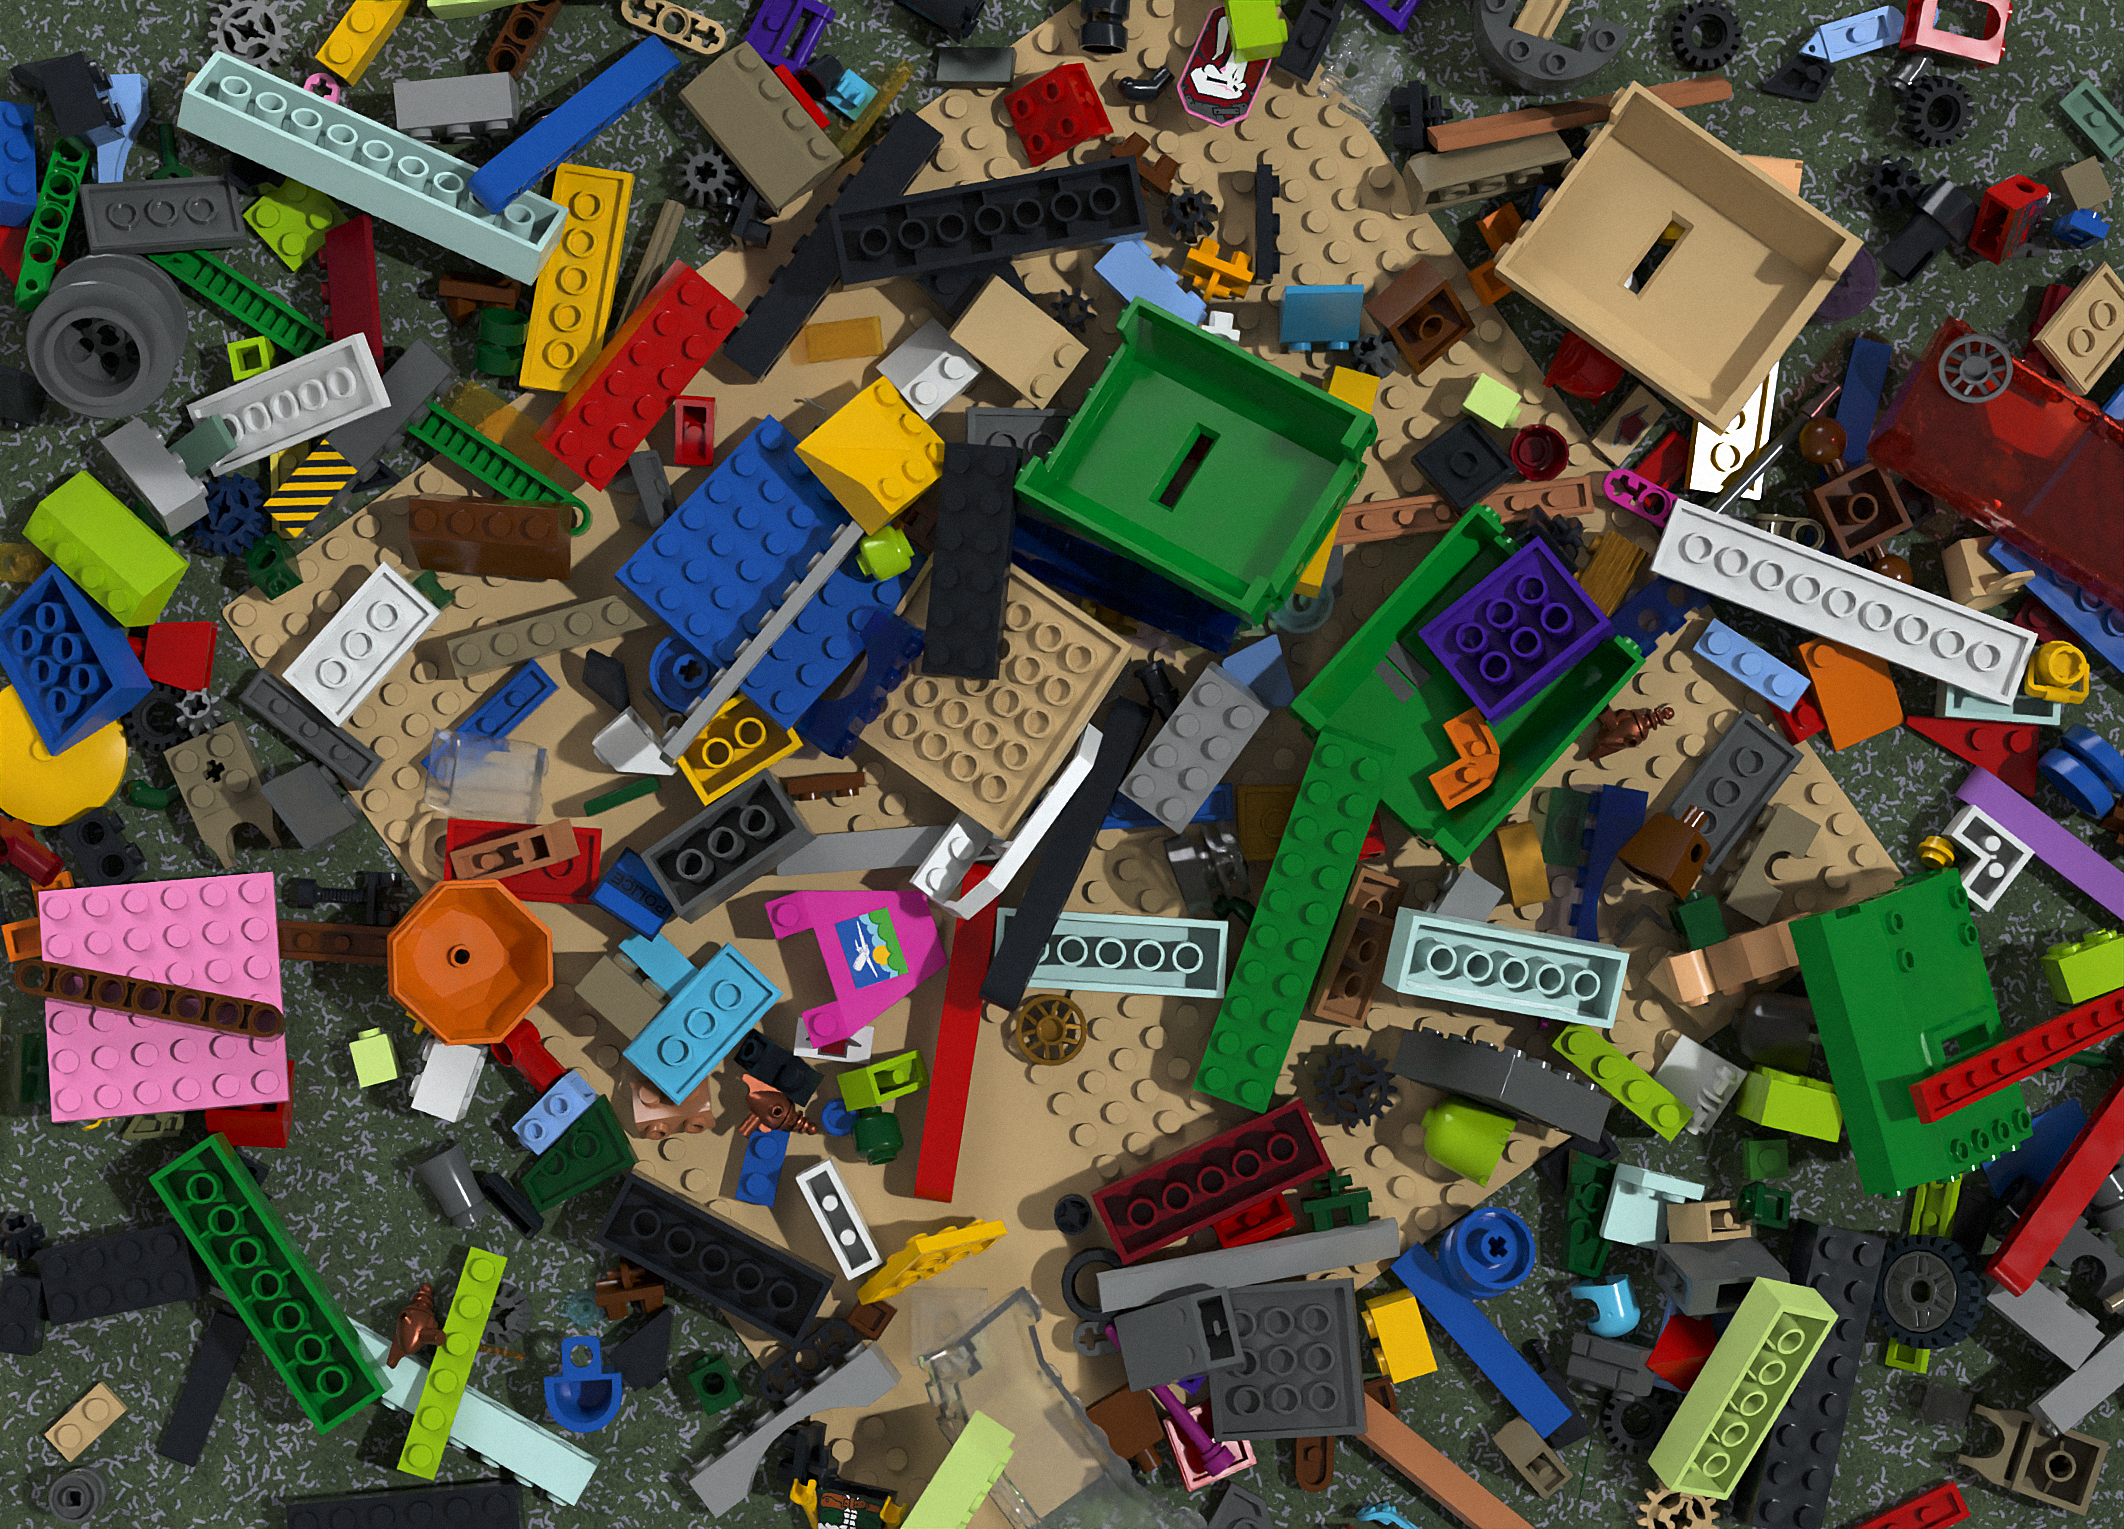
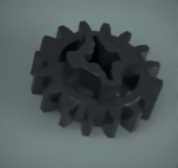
[1313,1044,1397,1128]

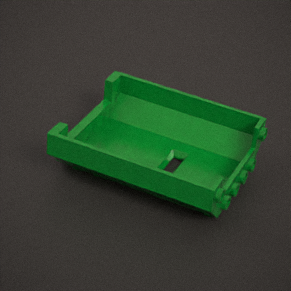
[1014,295,1379,627]
[1284,502,1647,867]
[1788,867,2033,1199]

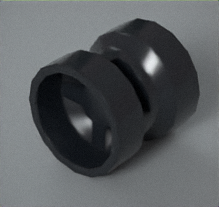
[1054,1193,1092,1235]

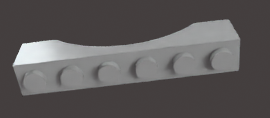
[689,1340,902,1519]

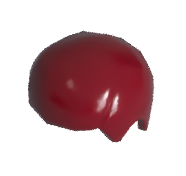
[1508,424,1570,481]

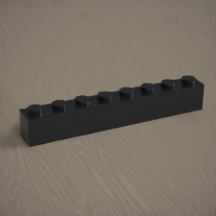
[722,108,945,383]

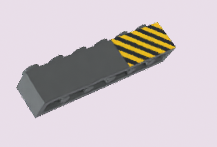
[263,338,461,538]

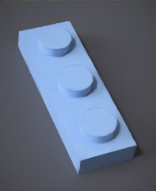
[1693,618,1811,714]

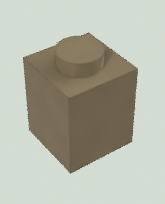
[2052,156,2114,213]

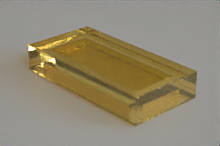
[804,316,885,364]

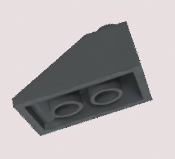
[259,761,362,851]

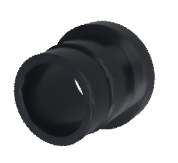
[797,54,844,102]

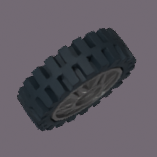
[1871,1235,1987,1349]

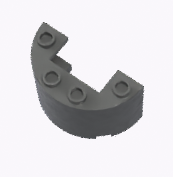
[1471,0,1630,96]

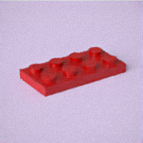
[443,818,602,905]

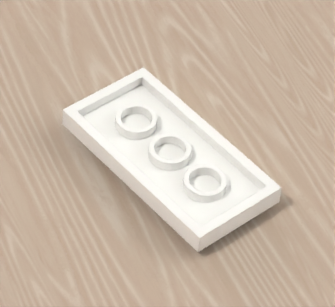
[282,561,443,727]

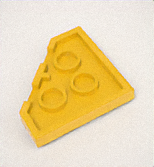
[856,1219,1008,1305]

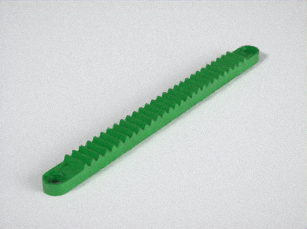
[145,249,593,537]

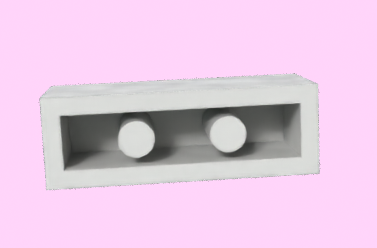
[795,1156,884,1281]

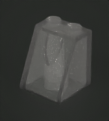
[423,727,549,825]

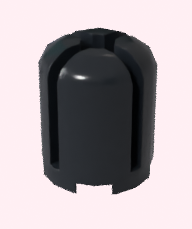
[892,0,986,44]

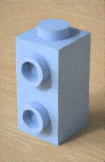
[512,1069,600,1156]

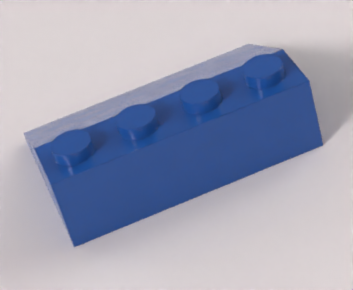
[0,564,154,756]

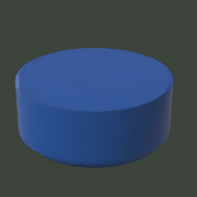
[821,1097,859,1137]

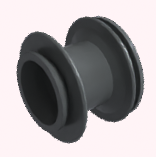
[26,253,188,419]

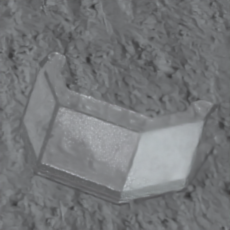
[917,1286,1208,1529]

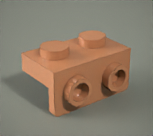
[631,1075,716,1140]

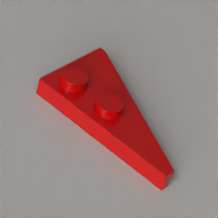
[1905,715,2040,798]

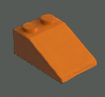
[1791,636,1905,752]

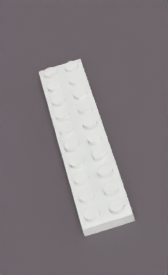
[1649,498,2038,706]

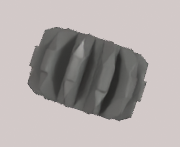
[675,143,739,208]

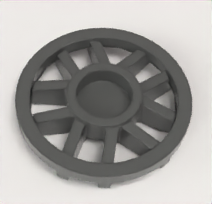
[1938,333,2013,403]

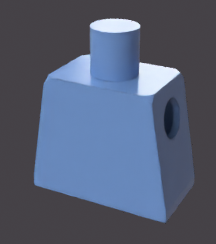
[1219,634,1295,708]

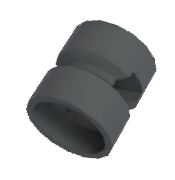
[2089,1163,2124,1233]
[48,1465,110,1524]

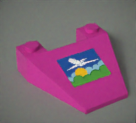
[764,891,948,1049]

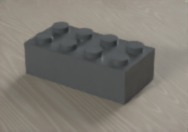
[640,768,817,924]

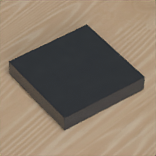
[1410,414,1519,517]

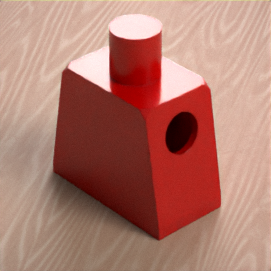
[127,621,218,692]

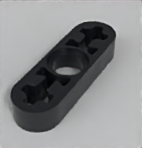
[759,1318,855,1401]

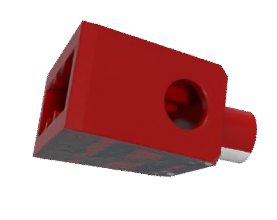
[1968,174,2051,266]

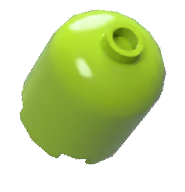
[1420,1094,1518,1188]

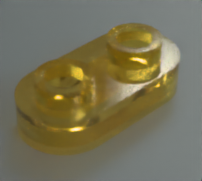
[0,543,49,583]

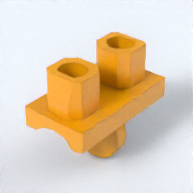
[1180,237,1254,304]

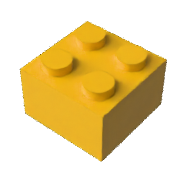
[1361,1287,1438,1384]

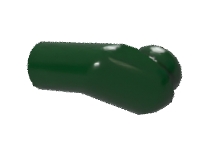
[127,779,183,811]
[1210,893,1256,928]

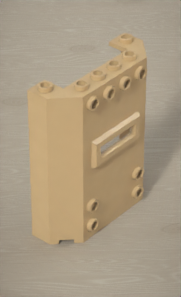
[1493,81,1864,437]

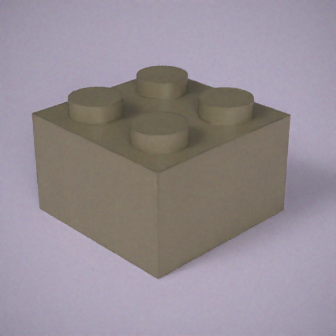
[574,952,669,1041]

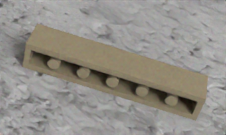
[446,591,664,679]

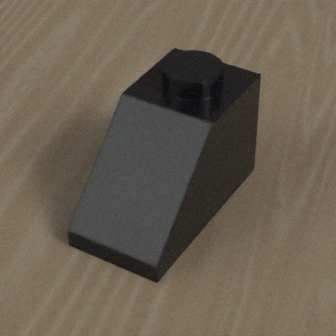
[607,1304,675,1392]

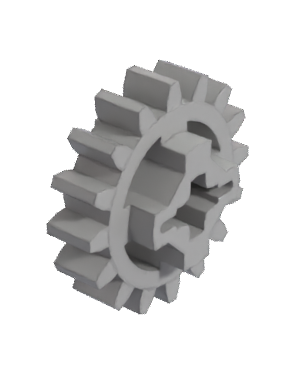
[208,0,294,74]

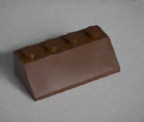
[409,493,572,580]

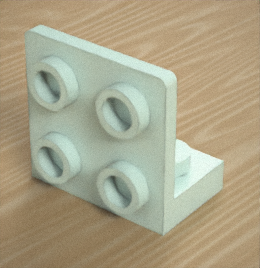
[1599,1162,1705,1250]

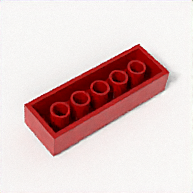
[532,259,745,492]

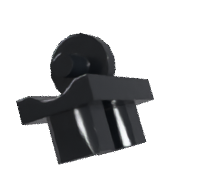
[1390,80,1454,153]
[717,184,783,253]
[1515,504,1583,575]
[776,1421,840,1496]

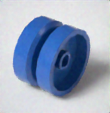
[649,633,717,713]
[2037,723,2124,819]
[1438,1206,1536,1301]

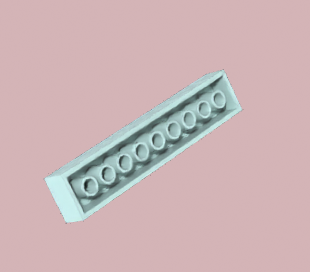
[177,50,569,286]

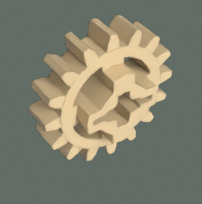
[1635,1478,1721,1529]

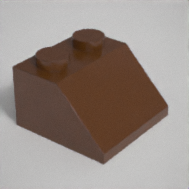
[1364,258,1476,375]

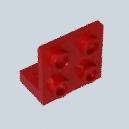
[1004,63,1114,167]

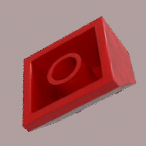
[205,1060,295,1148]

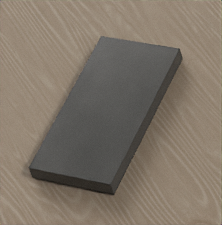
[79,175,247,255]
[1662,709,1805,876]

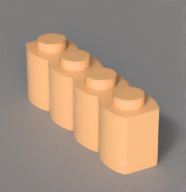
[1662,912,1811,1007]

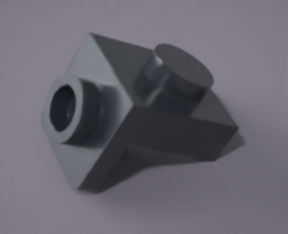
[224,152,287,196]

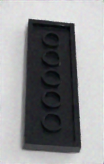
[921,442,1023,680]

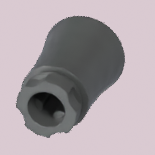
[413,1141,489,1229]

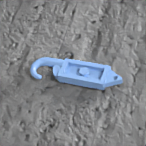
[1799,4,1939,65]

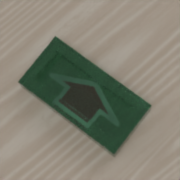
[1540,786,1591,868]

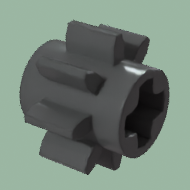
[1349,332,1400,380]
[175,687,225,738]

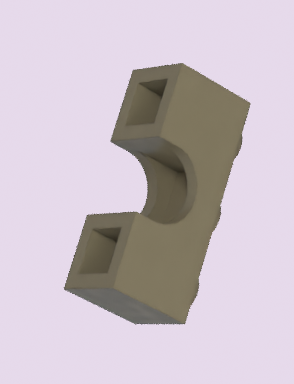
[1719,803,1821,926]

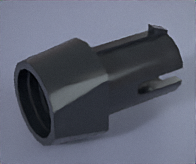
[1877,177,1980,286]

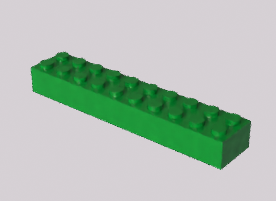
[1192,724,1396,1115]

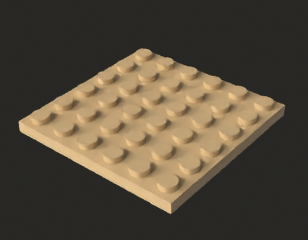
[828,551,1136,841]

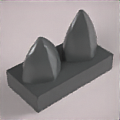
[609,450,678,529]

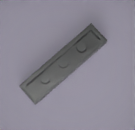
[239,668,386,791]

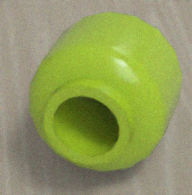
[855,525,915,582]

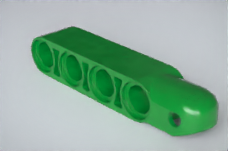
[14,137,89,312]

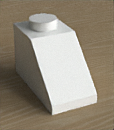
[592,706,680,775]

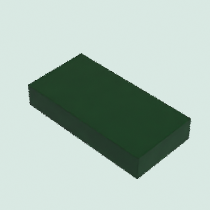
[583,776,663,817]

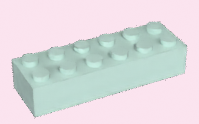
[995,907,1228,999]
[1382,907,1630,1029]

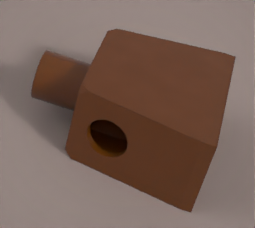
[1616,804,1711,900]
[1079,1382,1165,1474]

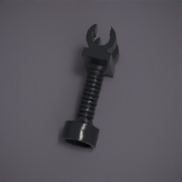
[297,871,402,926]

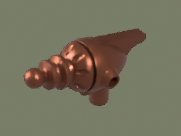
[1587,704,1675,761]
[736,1073,818,1139]
[386,1283,446,1369]

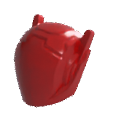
[1543,331,1624,406]

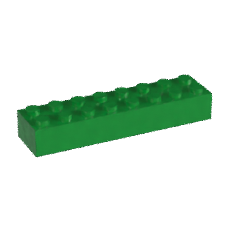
[148,1131,393,1436]

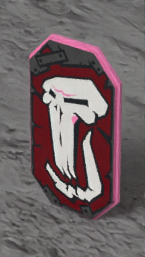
[1176,5,1273,128]

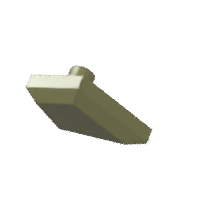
[122,1111,188,1140]

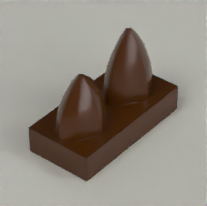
[439,270,522,329]

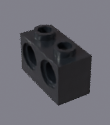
[59,807,146,887]

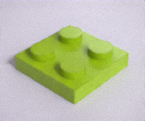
[242,176,350,273]

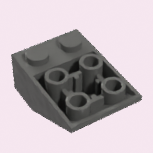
[1114,1286,1245,1393]

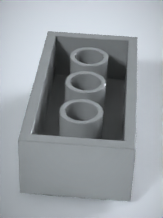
[1118,661,1274,835]

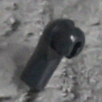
[1117,65,1175,104]

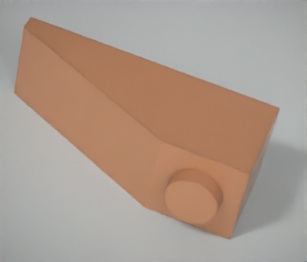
[450,818,580,880]

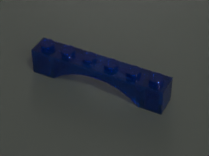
[1567,784,1649,943]

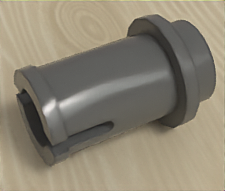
[1889,50,1934,99]

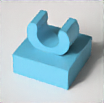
[826,69,879,123]

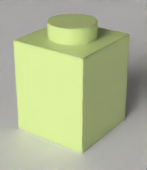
[1459,373,1522,432]
[349,1027,403,1088]

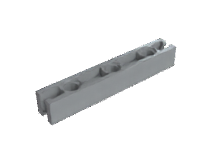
[2027,1326,2124,1438]

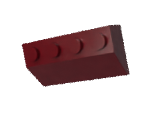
[318,214,384,378]

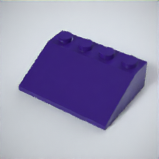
[1417,536,1615,728]

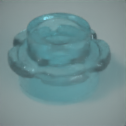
[567,1290,605,1327]

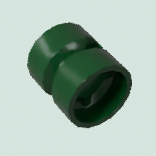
[472,307,529,376]

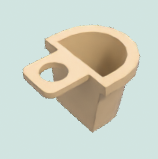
[1941,535,2035,612]

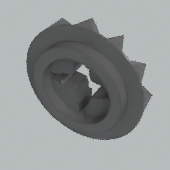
[482,1283,531,1345]

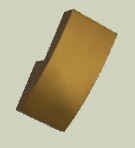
[1495,820,1551,909]

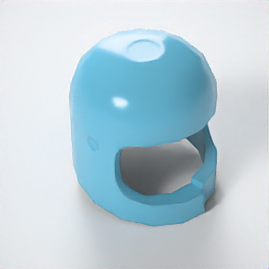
[1570,1274,1640,1338]

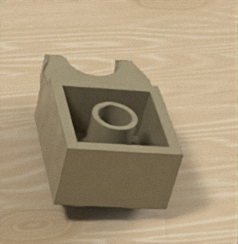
[163,720,285,869]
[1954,1403,2109,1516]

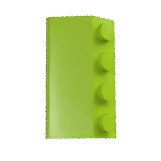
[22,470,190,628]

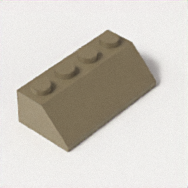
[678,41,844,212]
[1402,131,1572,216]

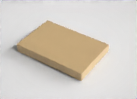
[2032,261,2124,396]

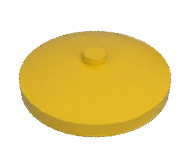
[0,684,128,826]

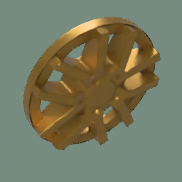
[1016,994,1087,1066]

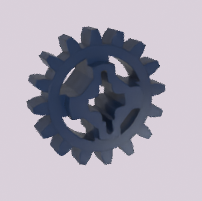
[191,473,271,557]

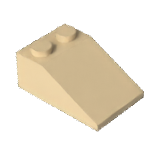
[946,273,1089,410]

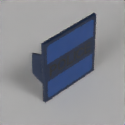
[588,847,675,942]

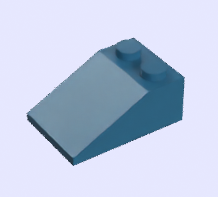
[1278,284,1364,353]

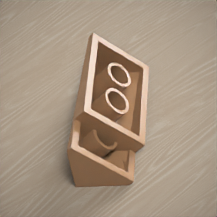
[1307,862,1409,1029]

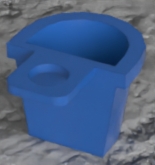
[544,1335,623,1433]

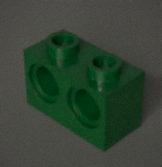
[1665,889,1730,951]

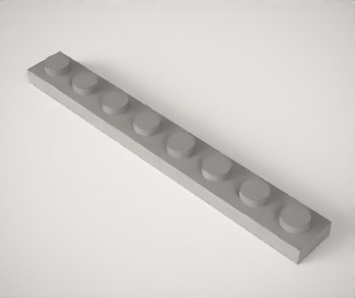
[659,519,865,768]

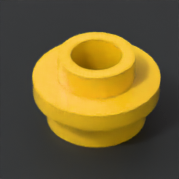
[1917,836,1955,869]

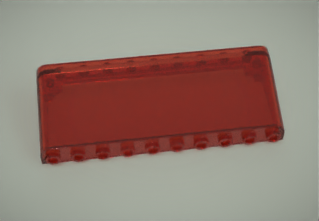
[1866,315,2124,614]

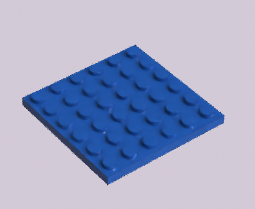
[614,414,928,733]

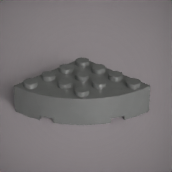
[1391,1027,1612,1143]

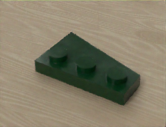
[521,1094,640,1213]
[1560,1148,1617,1279]

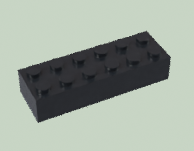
[594,1168,836,1349]
[286,1478,526,1529]

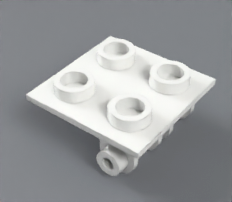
[1653,1034,1748,1135]

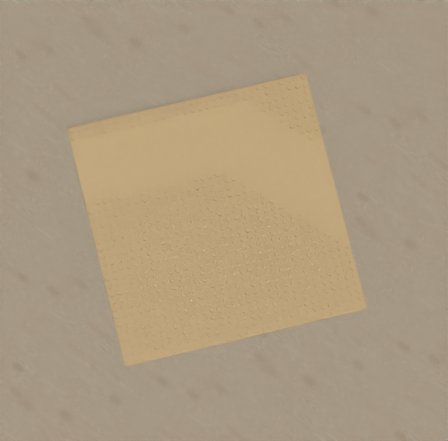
[222,0,1904,1529]

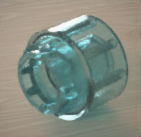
[1267,577,1334,635]

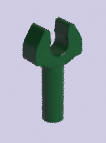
[152,124,193,180]
[2047,1050,2113,1073]

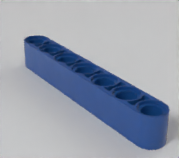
[466,34,682,215]

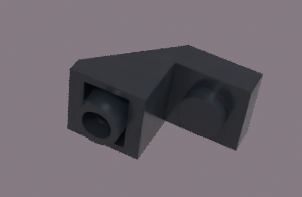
[733,1028,825,1108]

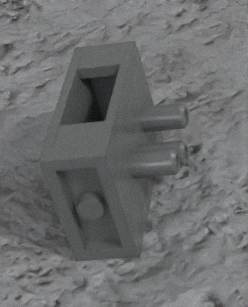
[1653,1237,1790,1321]

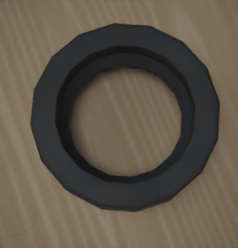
[1061,1247,1129,1322]

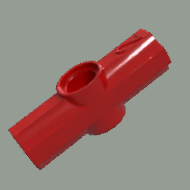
[490,1018,567,1094]

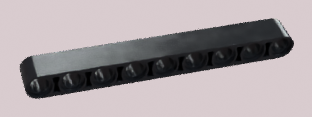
[978,695,1155,1014]

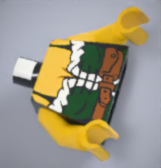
[790,1476,909,1529]

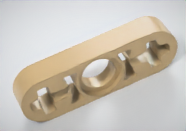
[621,0,727,57]

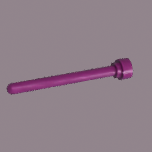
[1105,1323,1235,1477]

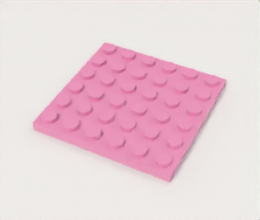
[38,872,290,1123]

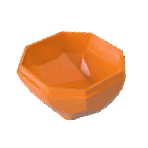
[387,879,553,1046]

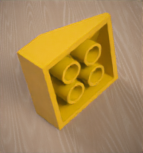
[794,375,945,537]

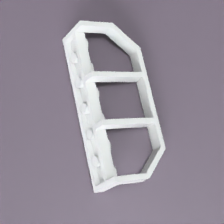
[909,722,1103,920]

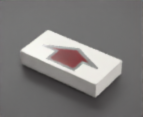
[794,1017,875,1065]

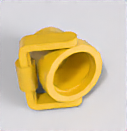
[2024,641,2090,704]

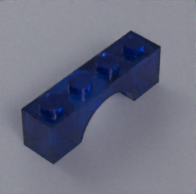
[794,603,925,760]

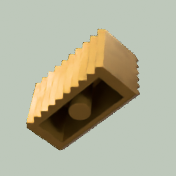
[1572,530,1650,619]

